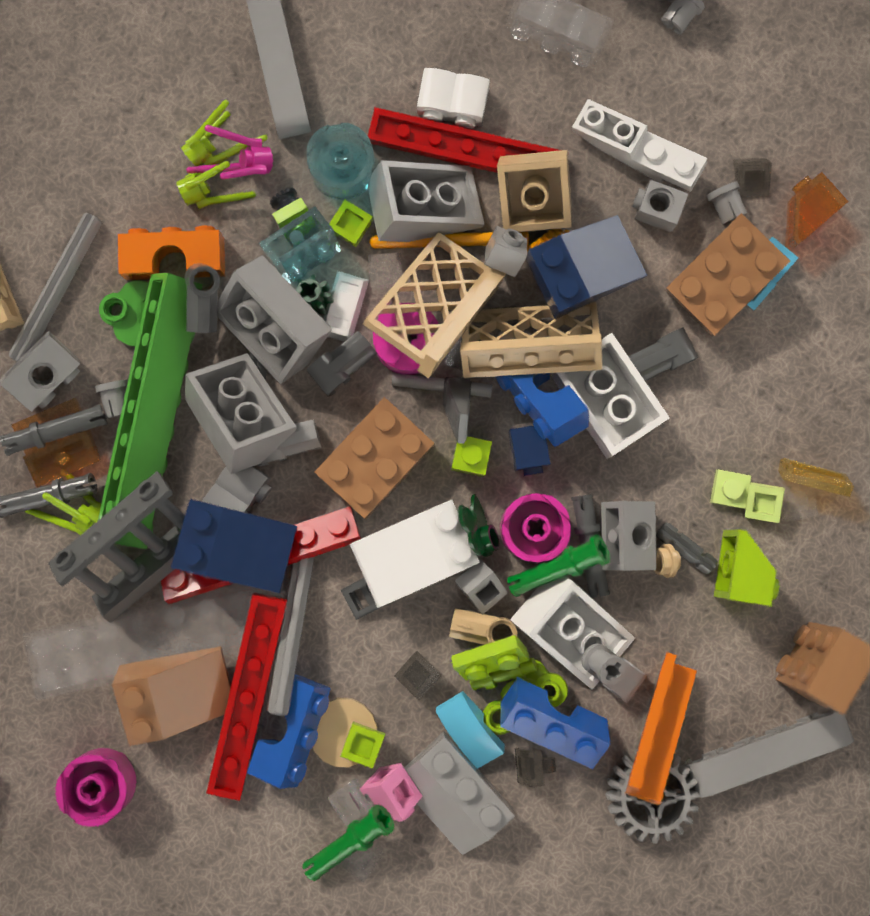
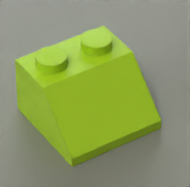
[714,529,779,606]

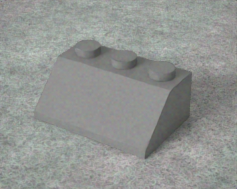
[185,353,296,474]
[404,731,515,855]

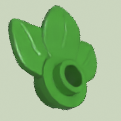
[99,280,149,347]

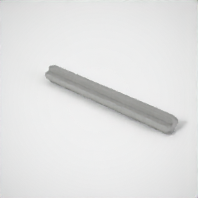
[9,213,102,361]
[267,557,314,716]

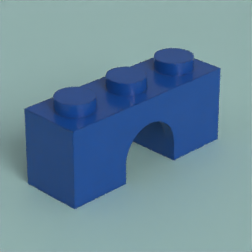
[495,373,589,447]
[247,674,331,789]
[501,677,611,769]

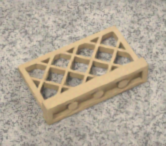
[363,232,506,379]
[460,302,602,378]

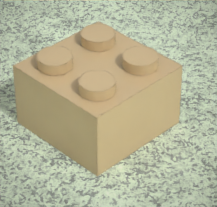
[497,150,572,232]

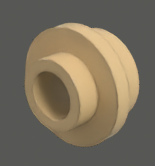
[654,544,681,578]

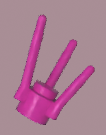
[186,125,273,179]

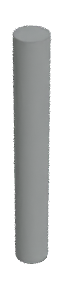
[392,372,492,398]

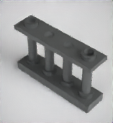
[48,471,185,623]

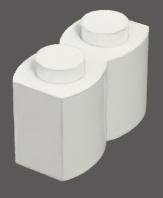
[417,68,490,129]

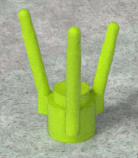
[181,100,268,166]
[176,143,256,209]
[25,468,101,535]

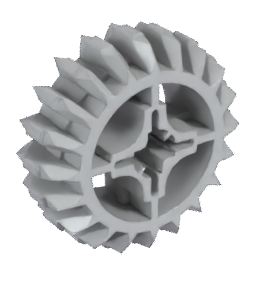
[605,749,700,844]

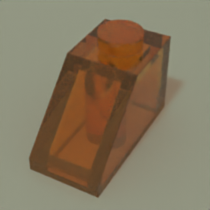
[785,172,849,251]

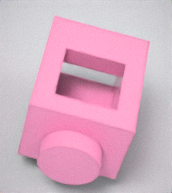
[360,763,423,822]

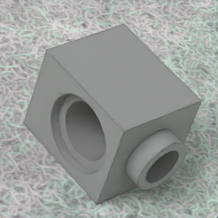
[632,180,689,232]

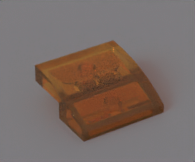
[11,398,101,487]

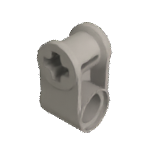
[581,643,647,703]

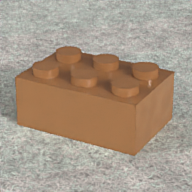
[665,213,790,336]
[314,397,435,520]
[775,622,870,715]

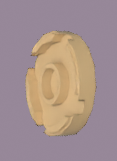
[313,698,377,767]

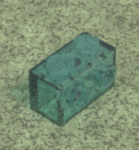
[259,206,341,284]

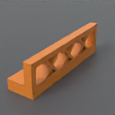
[625,652,697,805]

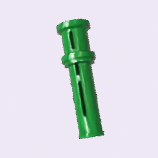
[507,535,610,597]
[303,804,395,881]

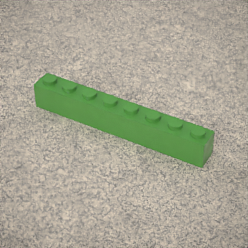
[98,273,203,549]

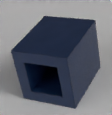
[508,426,551,476]

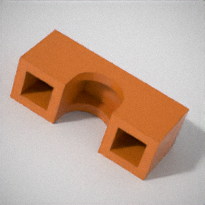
[118,225,225,280]

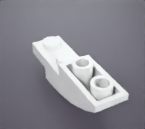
[572,99,707,192]

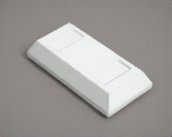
[323,271,369,342]

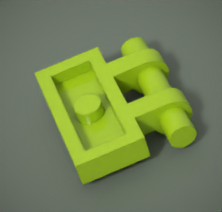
[451,635,537,690]

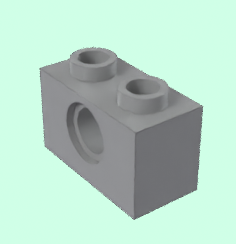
[0,331,80,412]
[601,501,657,571]

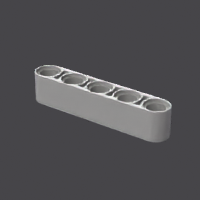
[246,0,311,140]
[684,709,854,798]

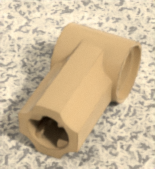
[449,608,517,645]

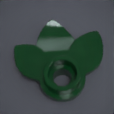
[457,494,499,557]

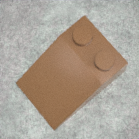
[112,646,231,746]

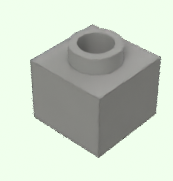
[484,226,527,277]
[455,559,508,615]

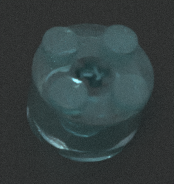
[307,123,376,201]

